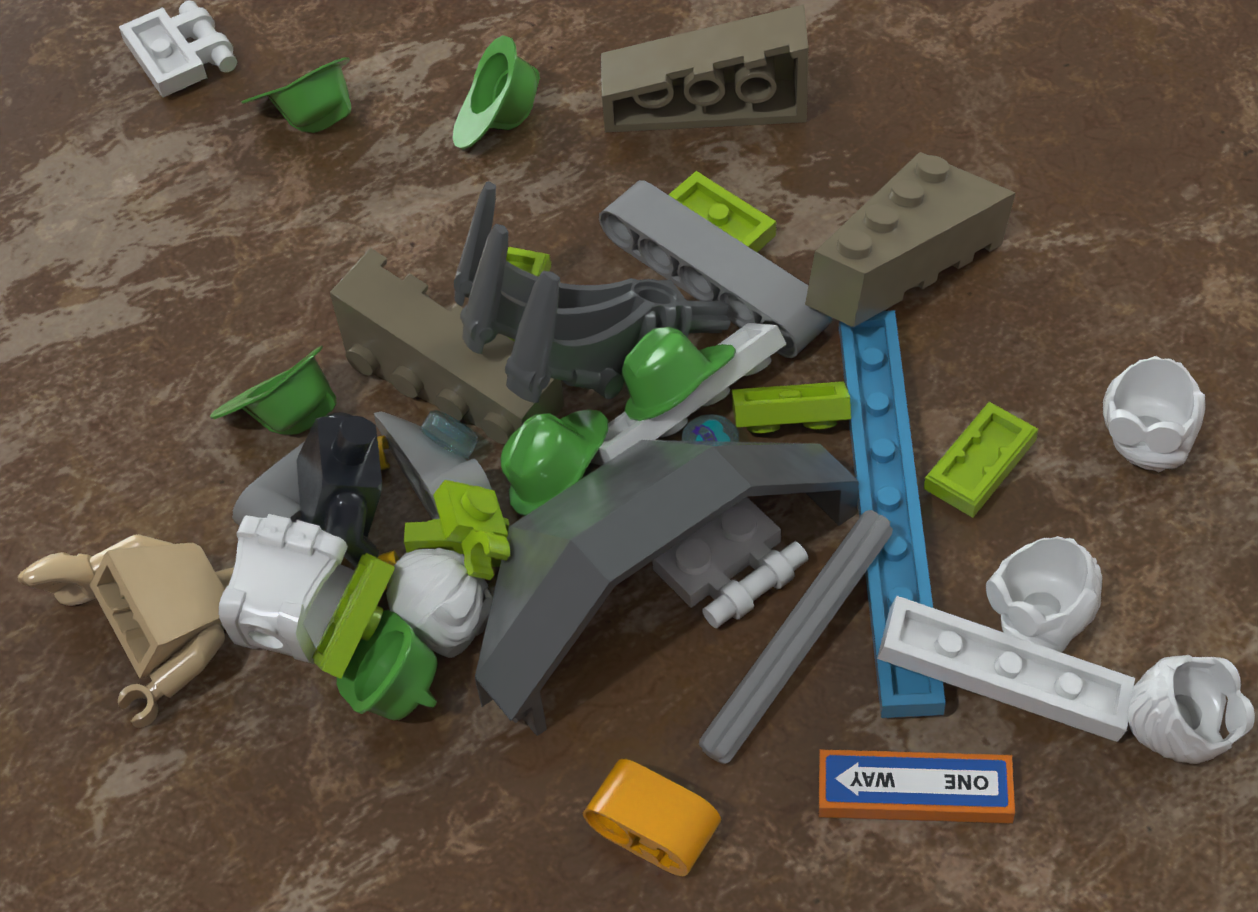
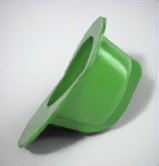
[452,35,540,149]
[241,57,351,133]
[622,327,736,421]
[210,345,337,435]
[500,409,608,516]
[336,610,438,720]

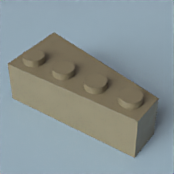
[601,4,808,133]
[805,152,1015,327]
[330,247,564,444]

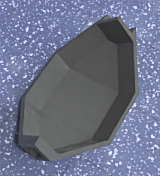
[475,440,859,736]

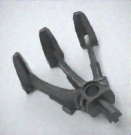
[454,181,731,403]

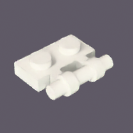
[119,0,237,97]
[653,497,808,628]

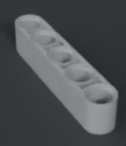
[599,180,833,358]

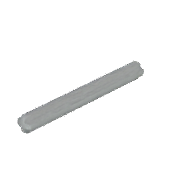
[699,510,893,764]

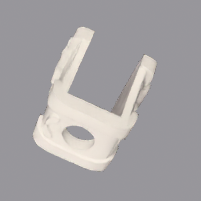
[219,514,354,664]

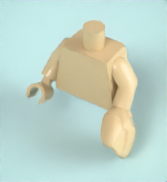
[18,534,234,728]

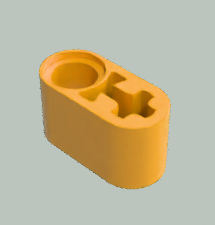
[583,759,721,876]

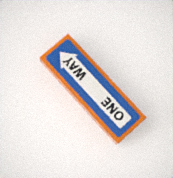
[819,749,1015,823]

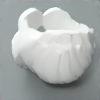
[1103,356,1205,473]
[986,536,1102,653]
[386,548,493,658]
[1127,655,1255,764]

